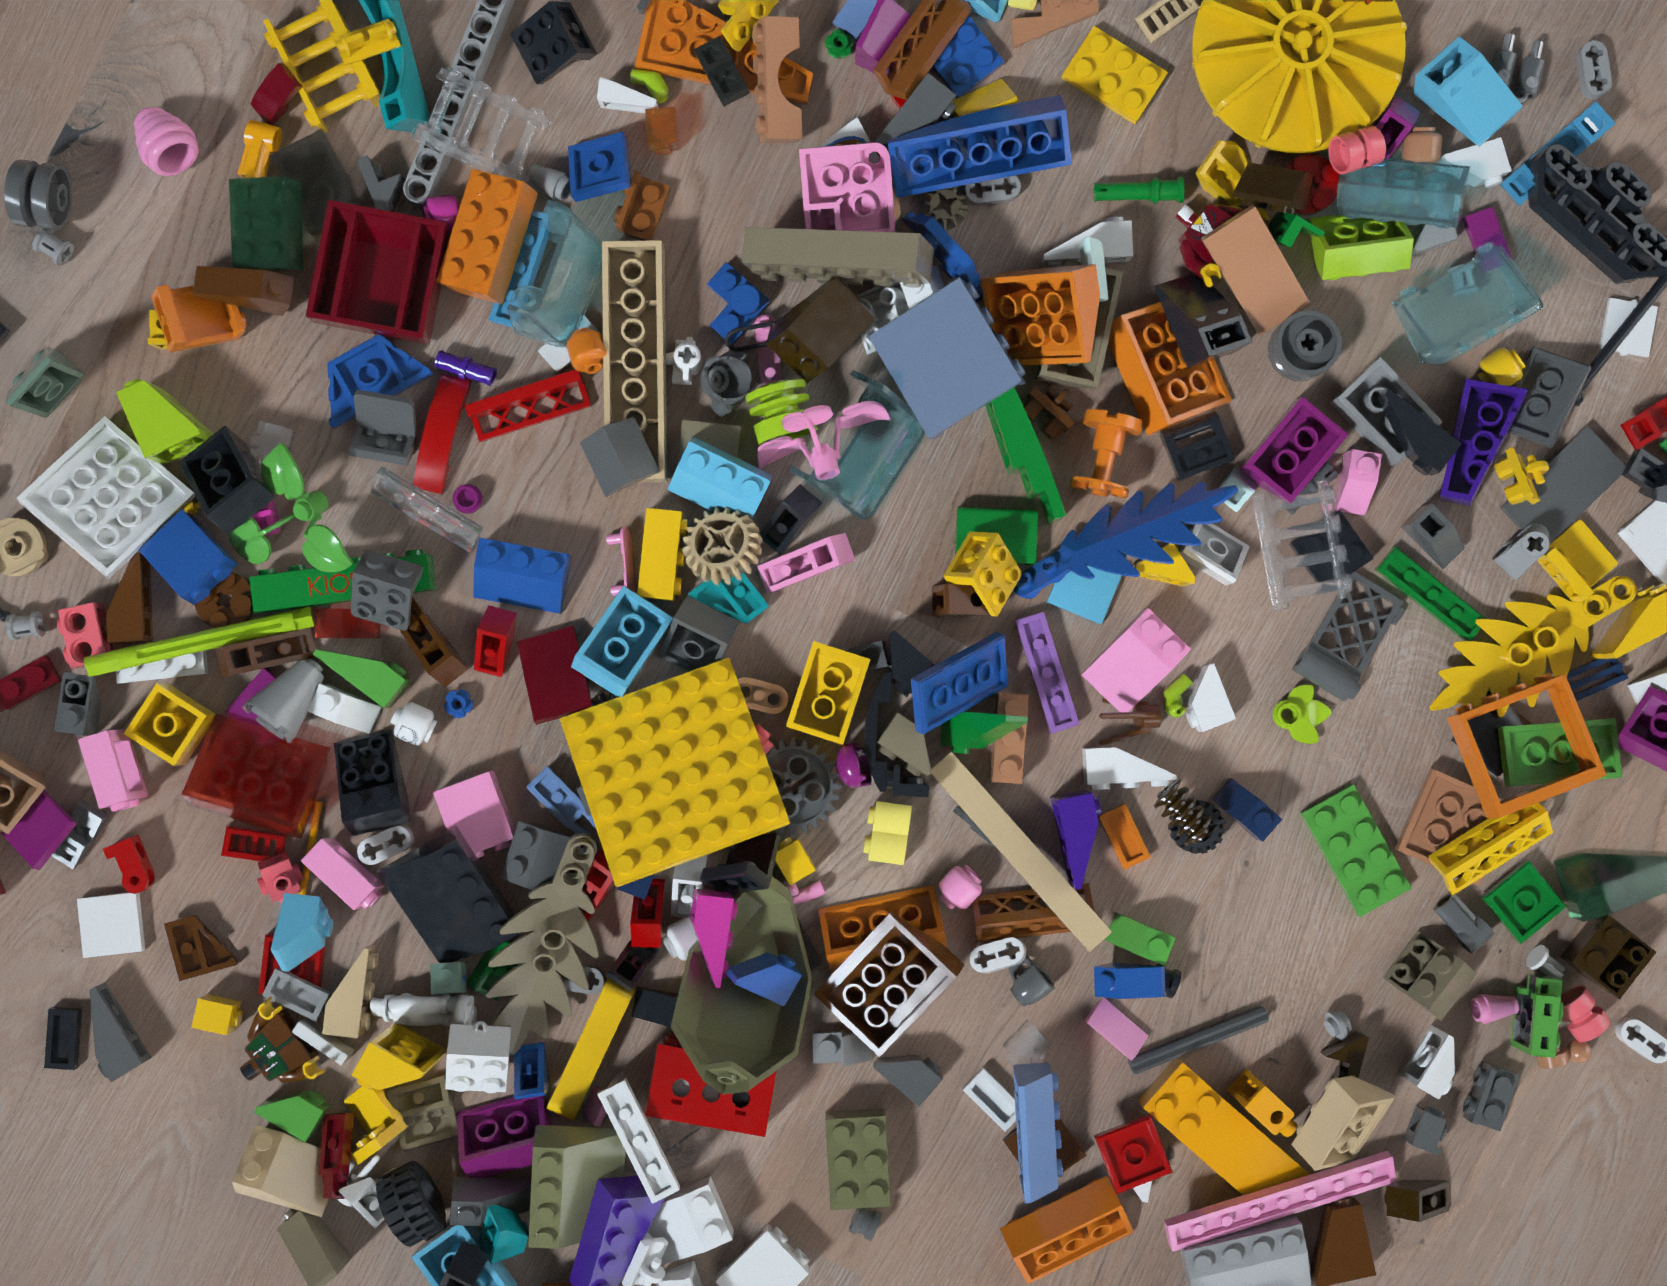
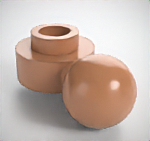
[1536,1039,1592,1069]

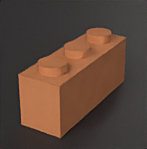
[989,692,1029,784]

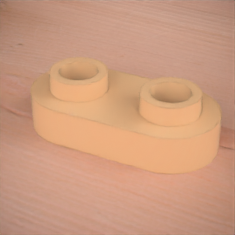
[737,677,789,714]

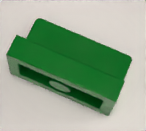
[1267,211,1325,248]

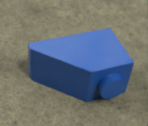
[726,953,802,1006]
[1094,962,1165,999]

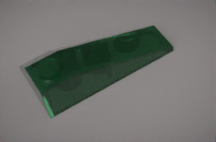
[1553,853,1667,922]

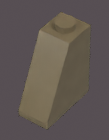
[277,1208,352,1286]

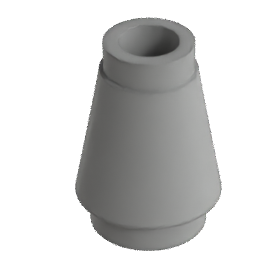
[527,164,571,201]

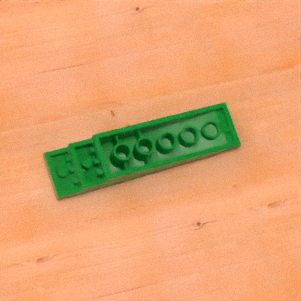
[985,388,1066,524]

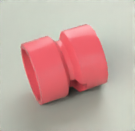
[1328,125,1386,175]
[1561,985,1611,1043]

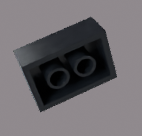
[179,426,276,534]

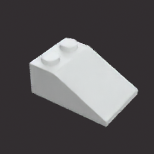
[647,1176,734,1265]

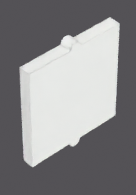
[1599,297,1658,358]

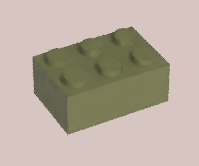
[825,1108,891,1210]

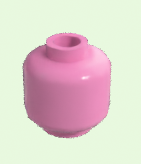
[938,865,983,909]

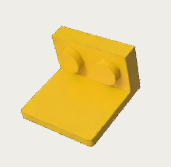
[1537,520,1618,602]
[943,532,1022,617]
[344,1086,408,1165]

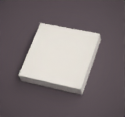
[77,892,145,958]

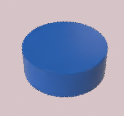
[730,284,760,316]

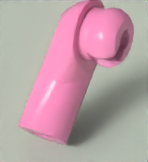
[786,880,826,905]

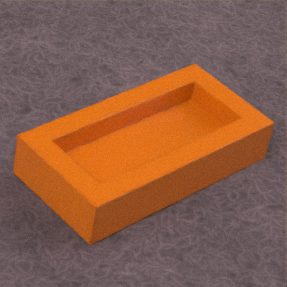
[1098,803,1151,870]

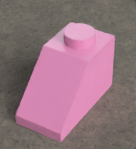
[1334,449,1382,516]

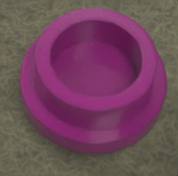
[453,484,483,514]

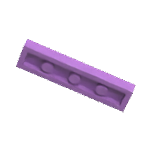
[1015,612,1080,734]

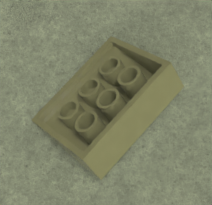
[528,1125,626,1249]

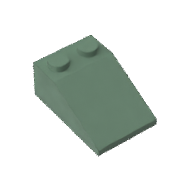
[6,347,85,418]

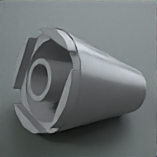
[242,659,324,743]

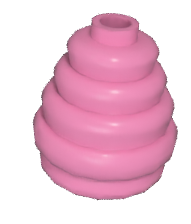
[134,107,199,176]

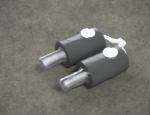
[1492,33,1545,103]

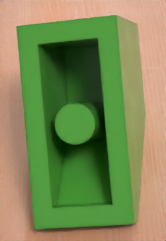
[1105,912,1176,966]
[254,1090,331,1142]

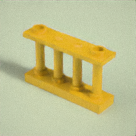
[263,0,381,134]

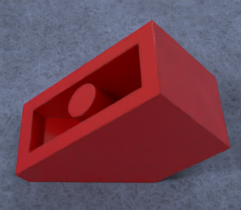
[474,605,517,677]
[630,879,665,948]

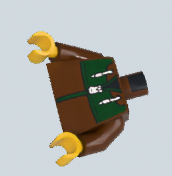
[240,996,326,1083]

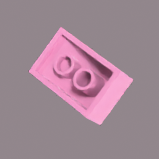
[1081,608,1191,712]

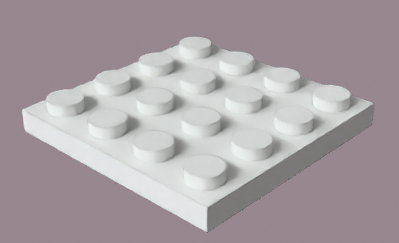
[17,416,195,579]

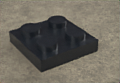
[1289,510,1374,592]

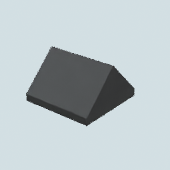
[580,417,660,497]

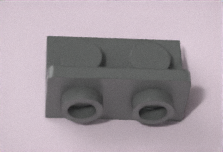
[1463,1061,1520,1131]

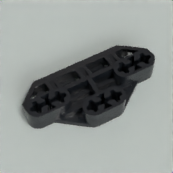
[1528,144,1667,284]

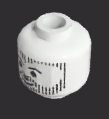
[390,702,438,746]

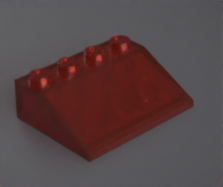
[181,713,330,839]

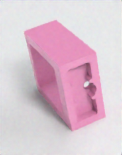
[78,729,149,812]
[301,838,385,910]

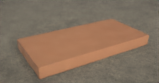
[1201,204,1311,336]

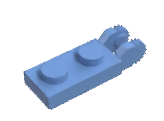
[526,765,596,835]

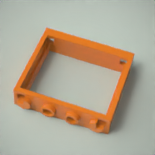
[1447,672,1607,819]

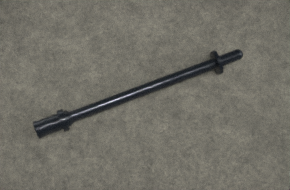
[1570,274,1667,412]

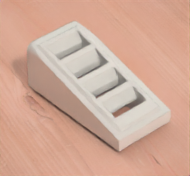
[597,77,659,115]

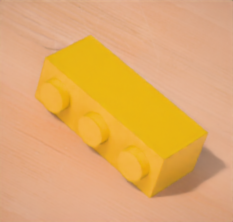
[637,508,688,602]

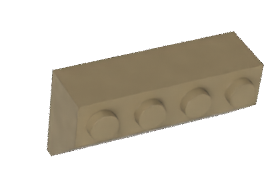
[1035,258,1123,389]

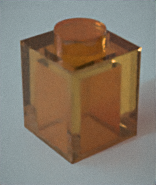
[645,107,679,155]

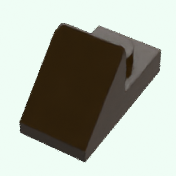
[1320,1031,1369,1078]

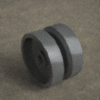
[4,159,72,231]
[1268,310,1342,381]

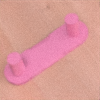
[754,314,782,385]
[606,526,636,596]

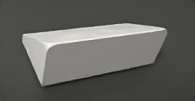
[339,1177,384,1228]

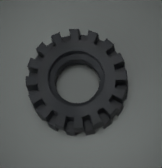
[1168,800,1226,854]

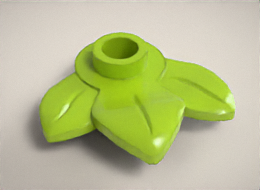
[1272,685,1332,744]

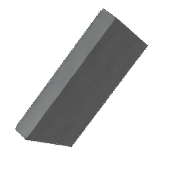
[1508,347,1591,449]

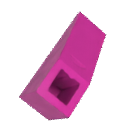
[690,888,737,988]

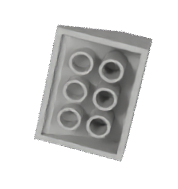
[1180,1214,1311,1286]

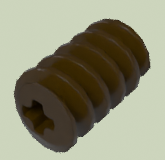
[1154,778,1218,846]

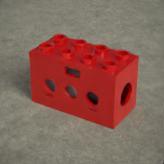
[645,1031,777,1137]

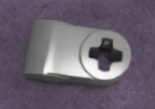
[1492,523,1550,580]

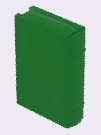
[955,505,1038,565]

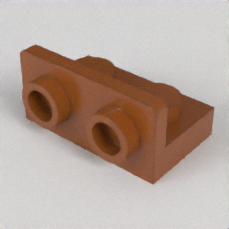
[613,171,671,241]

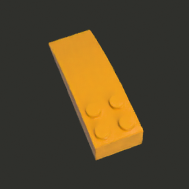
[1137,1058,1310,1195]

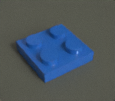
[932,15,1004,99]
[568,132,631,202]

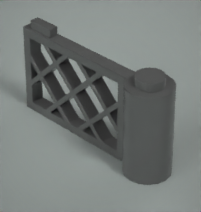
[1292,572,1405,702]

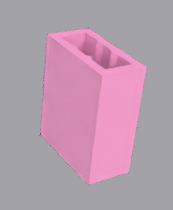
[433,770,516,858]

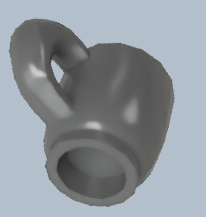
[1009,955,1055,1007]

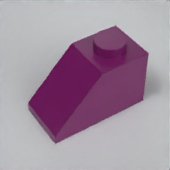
[1372,96,1420,171]

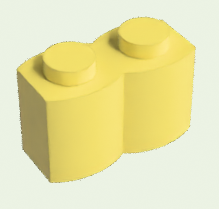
[863,801,912,865]

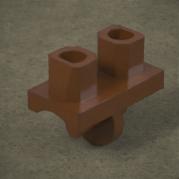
[1023,387,1074,440]

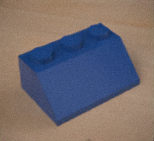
[473,537,572,614]

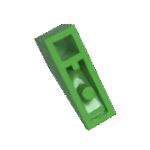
[313,649,411,708]

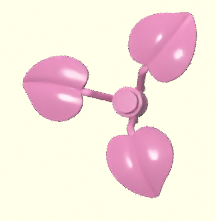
[757,401,890,480]

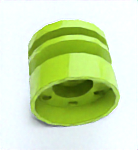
[745,379,818,446]

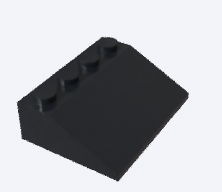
[377,826,519,963]

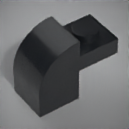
[1622,448,1667,503]

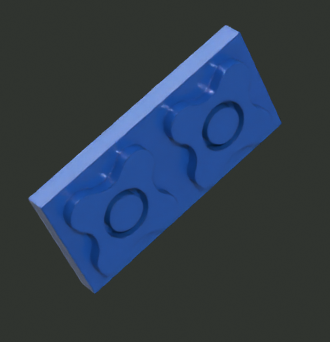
[911,632,1008,734]

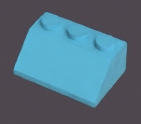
[667,436,773,518]

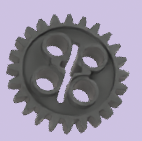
[766,738,842,835]

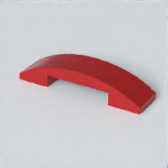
[413,374,472,495]
[1620,396,1667,450]

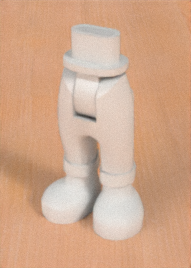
[370,993,477,1026]

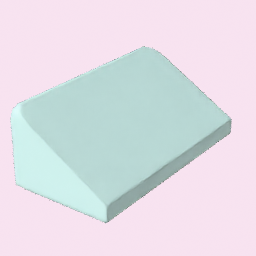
[1079,237,1108,302]

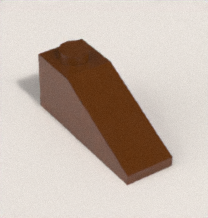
[192,266,294,316]
[103,552,153,643]
[400,596,468,687]
[215,628,316,678]

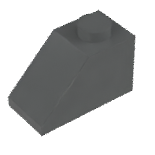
[873,1055,943,1107]

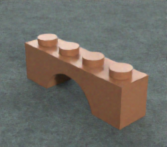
[752,16,802,143]

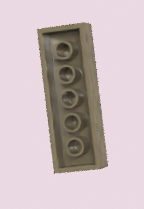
[741,227,934,288]

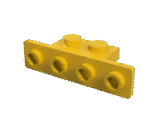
[718,0,779,52]

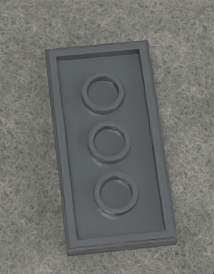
[1500,426,1626,544]

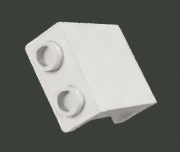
[715,1224,809,1286]

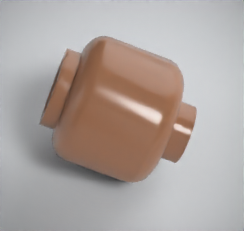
[1402,127,1443,170]

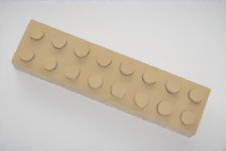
[602,240,668,483]

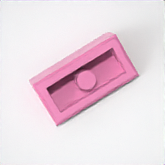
[1084,997,1149,1061]

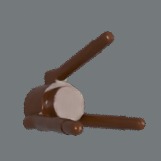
[1099,698,1161,746]

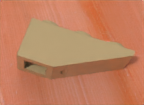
[322,945,379,1038]

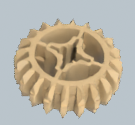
[682,506,763,586]

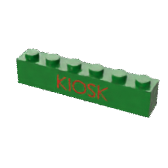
[249,549,437,613]

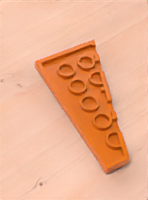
[635,0,814,105]

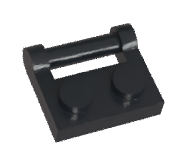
[1159,411,1235,481]

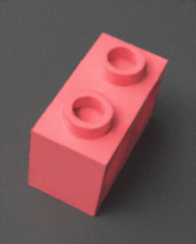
[57,602,114,669]

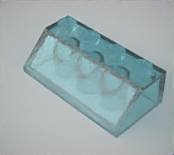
[1336,158,1470,228]

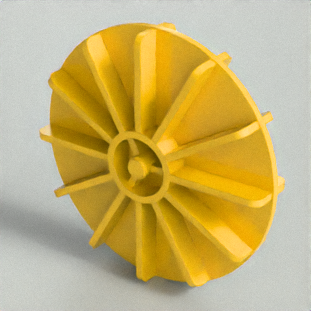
[1192,0,1407,154]

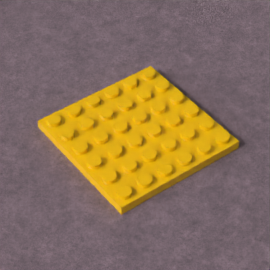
[560,658,790,887]

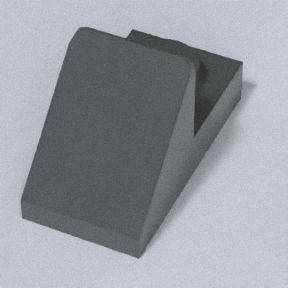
[357,155,406,212]

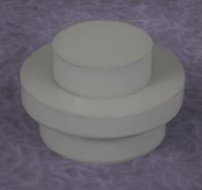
[1324,1010,1352,1040]

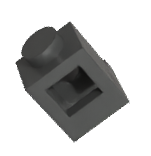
[1403,1104,1447,1156]

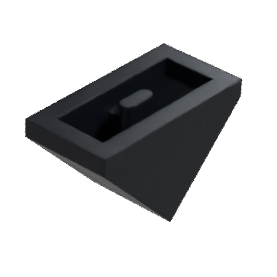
[606,939,660,992]

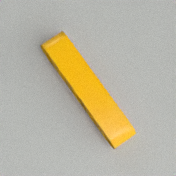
[546,977,636,1121]

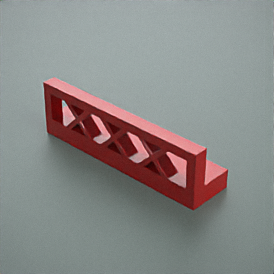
[464,370,592,443]

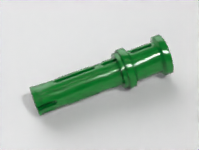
[1093,176,1184,204]

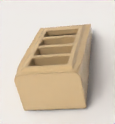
[1135,0,1200,44]

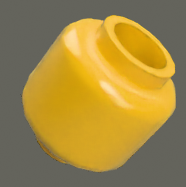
[1477,347,1525,386]

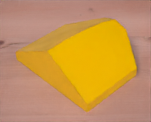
[1196,140,1249,206]

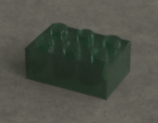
[229,176,304,272]

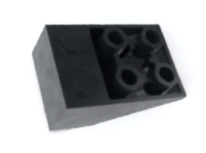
[1154,274,1252,368]
[334,729,411,836]

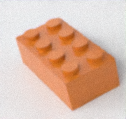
[436,169,538,305]

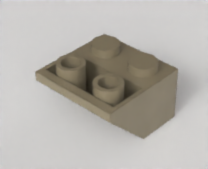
[876,712,931,777]
[1383,931,1477,1021]

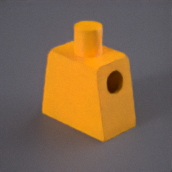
[1227,1068,1297,1137]

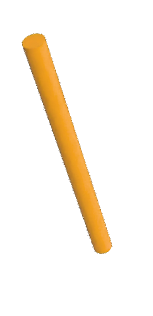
[298,801,323,895]

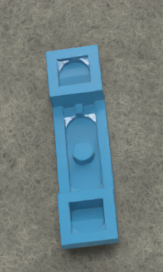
[1500,102,1616,206]

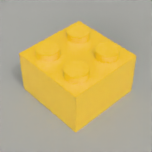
[124,683,217,766]

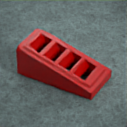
[221,825,287,862]

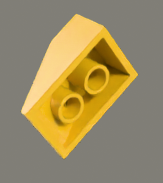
[1591,583,1667,659]
[786,641,870,745]

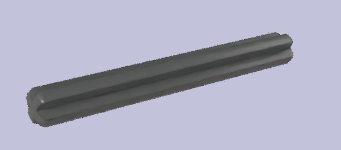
[1128,1006,1269,1074]

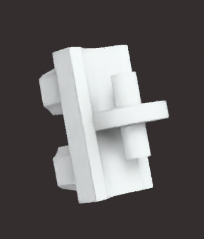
[621,1232,668,1286]

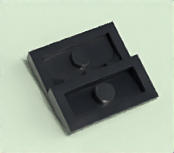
[1451,691,1532,777]

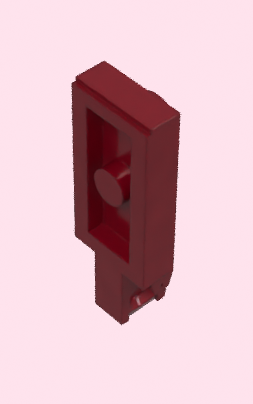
[0,655,62,712]
[318,1112,354,1200]

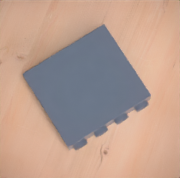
[868,277,1026,440]

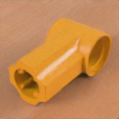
[237,119,282,183]

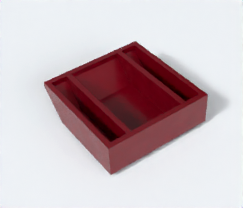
[305,200,447,345]

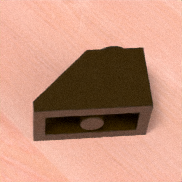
[1384,1180,1449,1222]

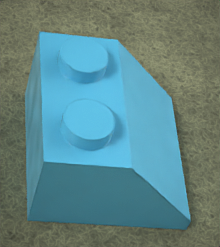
[271,893,333,972]

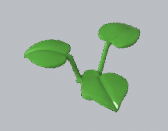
[229,442,354,572]

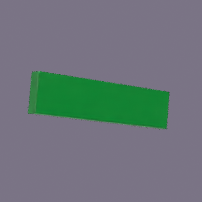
[1375,546,1486,641]

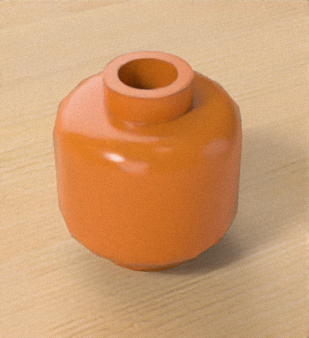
[566,328,607,374]

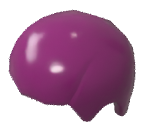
[836,742,872,788]

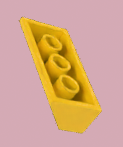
[351,1024,447,1090]

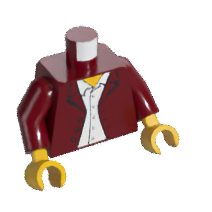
[1175,204,1270,287]

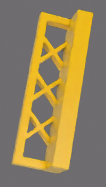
[1428,803,1553,896]

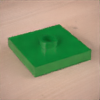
[1481,860,1567,944]

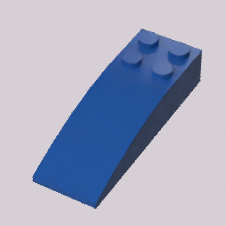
[887,95,1072,198]

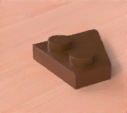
[164,915,238,981]

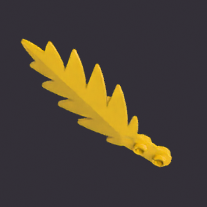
[1429,575,1637,717]

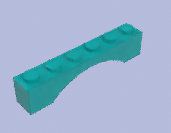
[358,0,430,133]

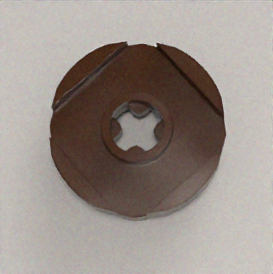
[195,572,253,628]

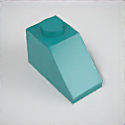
[479,1204,529,1264]

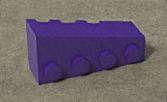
[569,1176,665,1286]

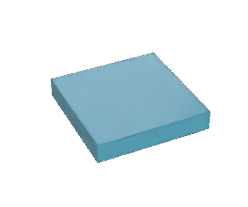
[1046,565,1122,625]

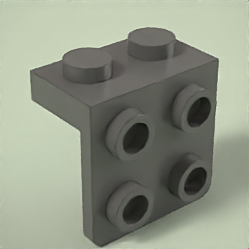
[349,390,417,466]
[351,550,423,630]

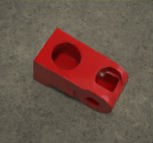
[103,835,155,894]

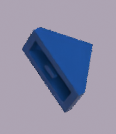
[514,1042,551,1100]

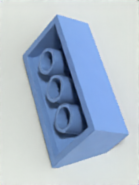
[1013,1062,1063,1203]

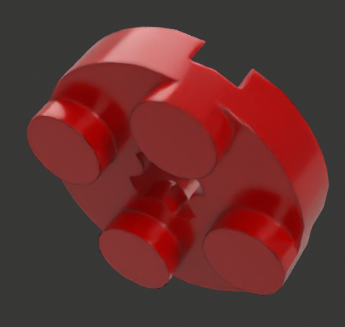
[1285,154,1340,216]

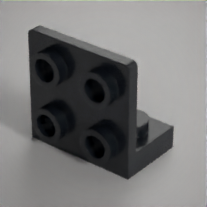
[511,1,597,84]
[700,833,781,894]

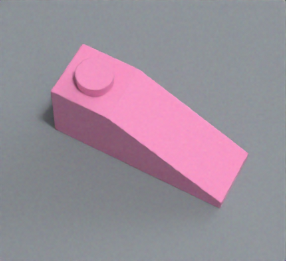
[757,533,856,594]

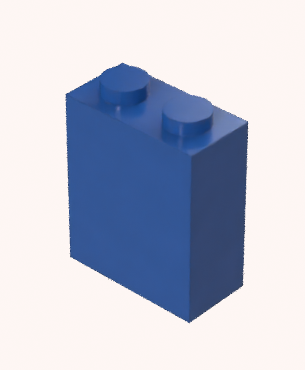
[139,509,238,605]

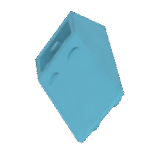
[1413,36,1523,147]

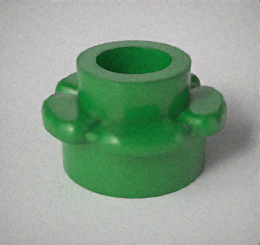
[825,29,854,59]

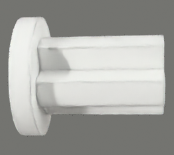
[1526,945,1566,979]

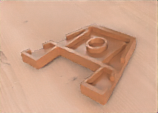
[1011,0,1099,48]

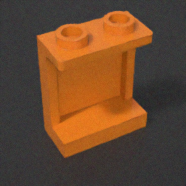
[151,285,247,353]

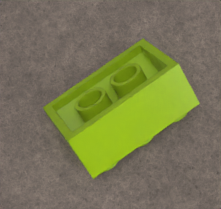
[1309,207,1414,280]

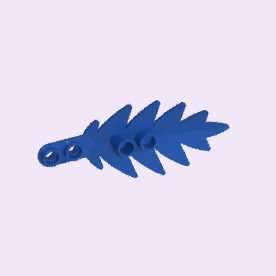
[1013,481,1238,599]

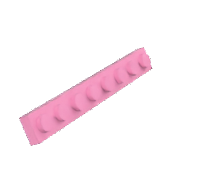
[1164,1150,1397,1252]

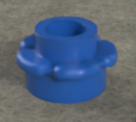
[444,689,473,718]

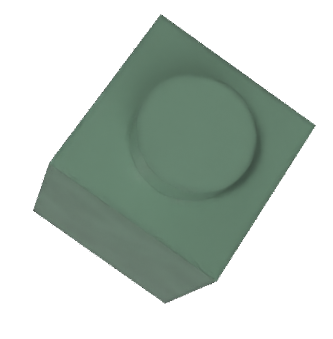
[430,962,468,996]

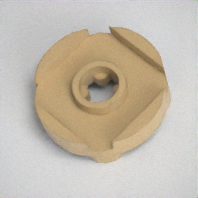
[0,517,49,577]

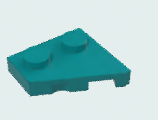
[688,572,769,625]

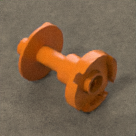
[1069,409,1143,498]

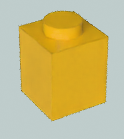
[775,836,816,885]
[191,994,243,1035]

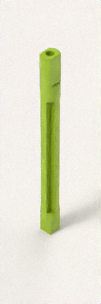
[84,606,315,677]

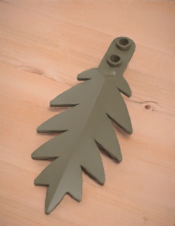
[486,833,599,1055]

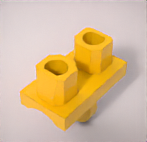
[1493,447,1549,505]

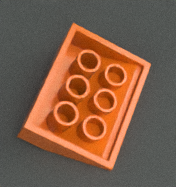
[980,264,1100,365]
[1108,302,1232,436]

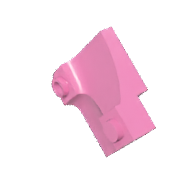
[799,142,895,232]

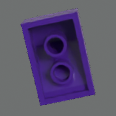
[1050,790,1102,890]

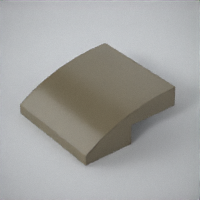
[677,420,741,466]
[387,1075,458,1152]

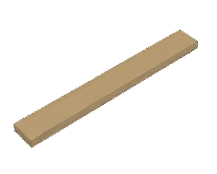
[930,752,1112,952]

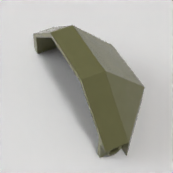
[671,876,813,1094]

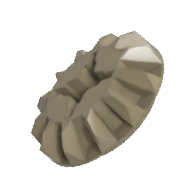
[921,186,968,230]

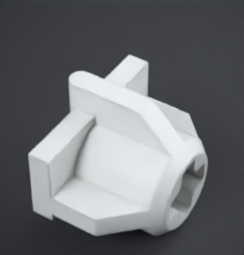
[665,337,702,385]

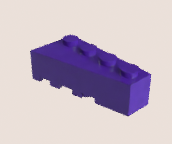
[1440,379,1528,506]

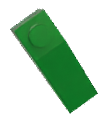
[940,711,1028,754]

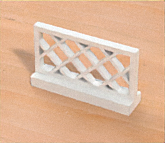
[598,1071,681,1204]

